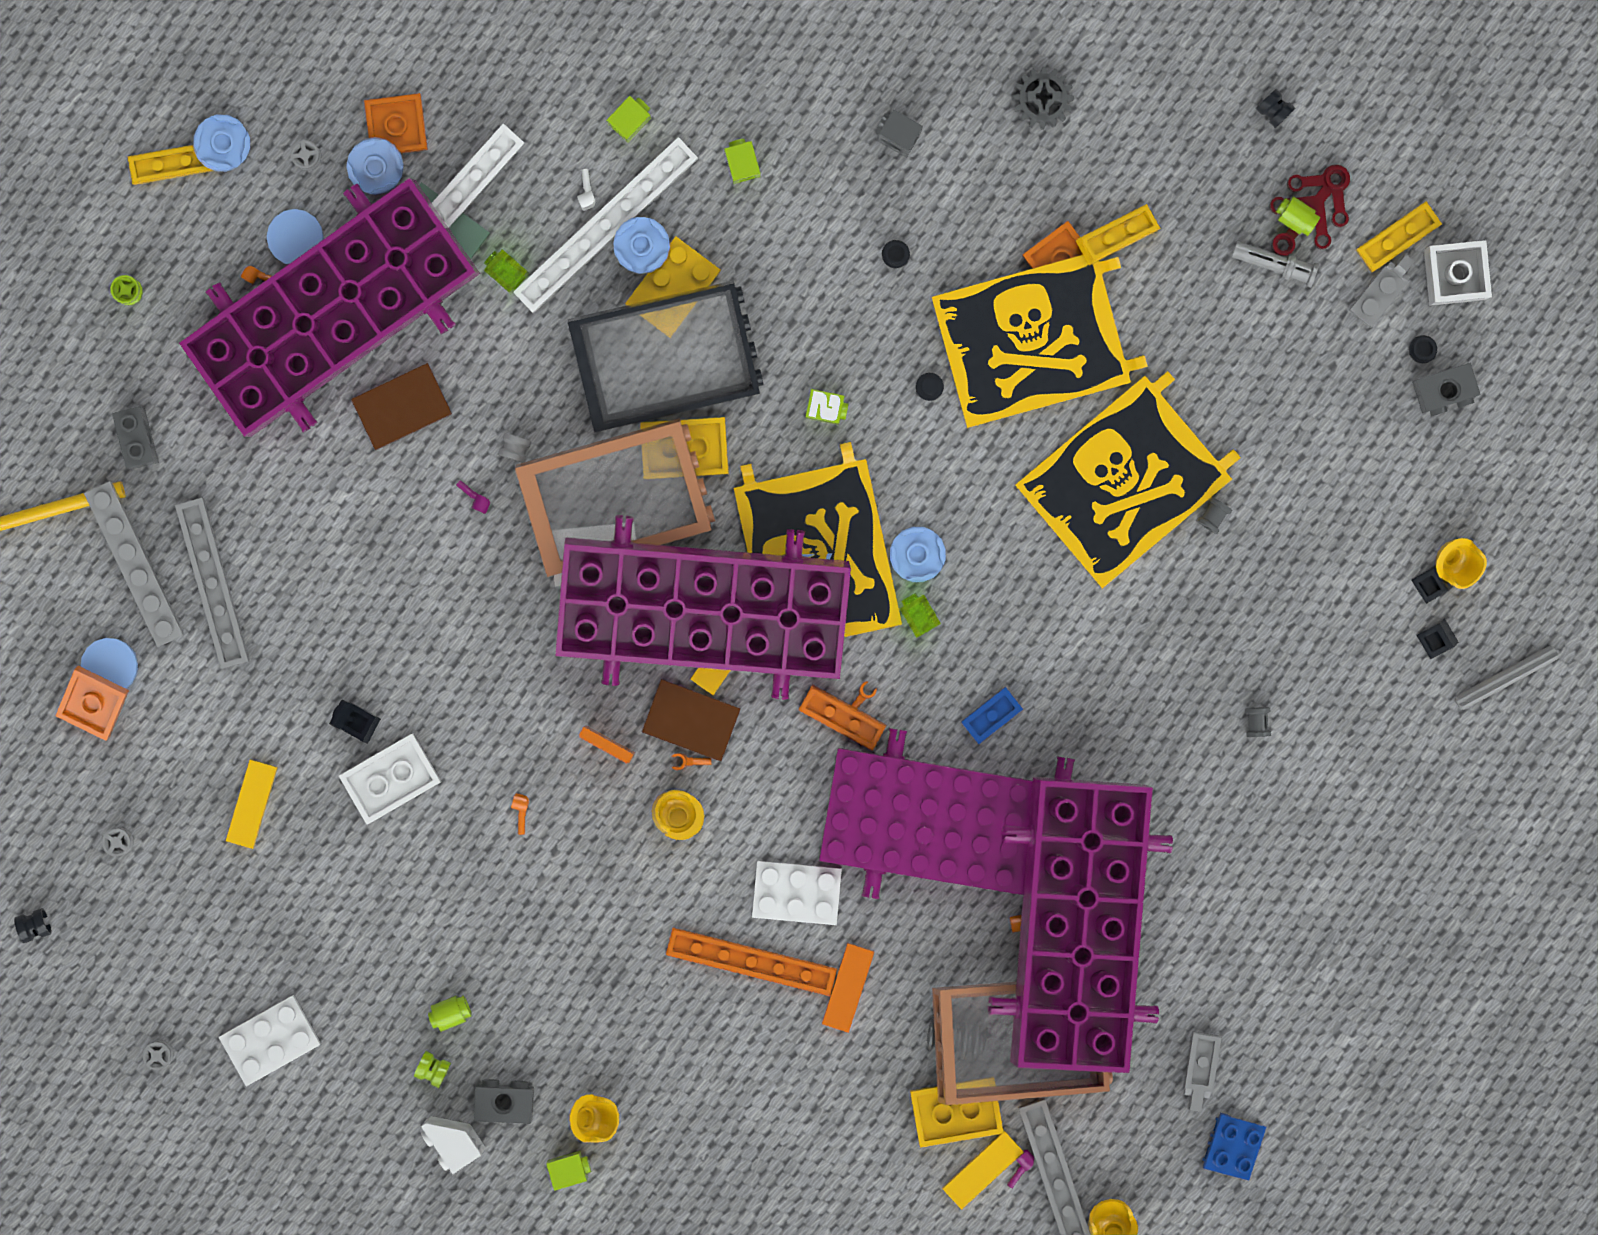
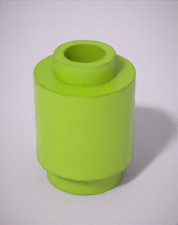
[1276,196,1320,236]
[428,995,472,1032]

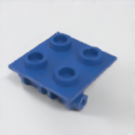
[1202,1112,1266,1181]

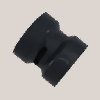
[1255,89,1296,128]
[14,908,52,944]

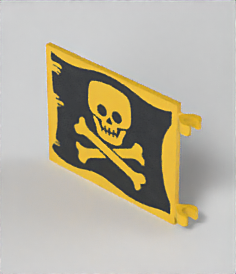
[932,255,1148,428]
[1015,371,1241,589]
[734,442,902,637]

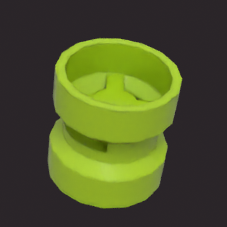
[110,275,143,306]
[414,1051,451,1088]

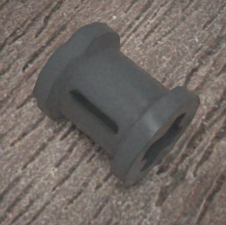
[1196,497,1233,534]
[1245,707,1271,737]

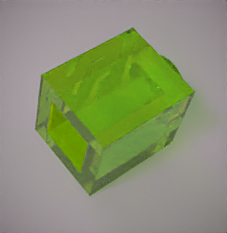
[484,249,529,295]
[899,593,941,638]

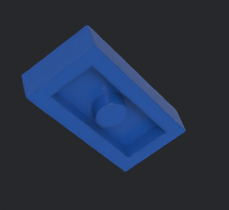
[961,687,1023,744]

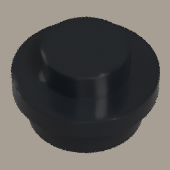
[882,240,910,269]
[1409,335,1437,364]
[915,373,944,401]

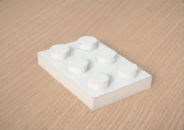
[339,733,441,825]
[752,861,842,925]
[219,995,321,1086]

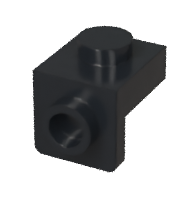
[329,700,381,744]

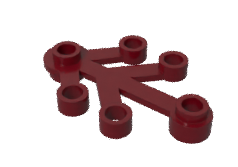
[1269,165,1350,257]

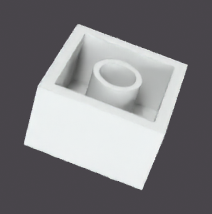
[1424,240,1492,306]

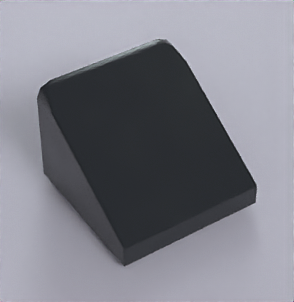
[1411,564,1454,604]
[1416,618,1459,660]

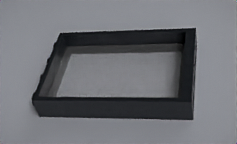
[568,280,764,433]

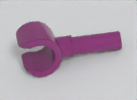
[456,480,490,514]
[1007,1149,1034,1189]

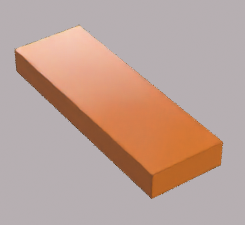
[798,684,887,751]
[822,943,875,1033]

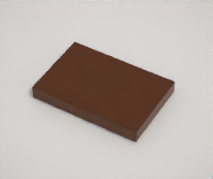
[351,363,452,451]
[642,679,741,761]

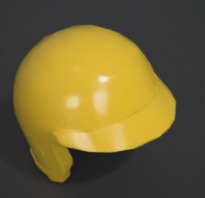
[1436,538,1487,589]
[651,790,705,840]
[569,1094,619,1143]
[1088,1199,1138,1235]

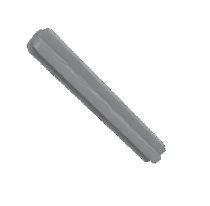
[1455,646,1559,710]

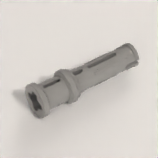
[1231,241,1319,288]

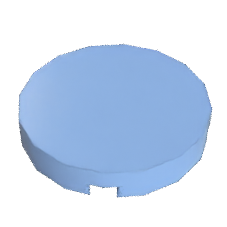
[193,114,250,172]
[346,137,404,195]
[267,209,324,265]
[613,217,670,274]
[890,527,946,582]
[81,638,138,688]

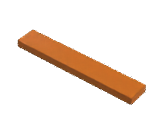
[666,927,837,996]

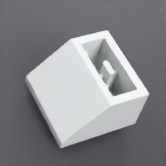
[421,1116,486,1174]

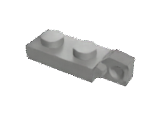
[1349,254,1415,328]
[1184,1031,1222,1112]

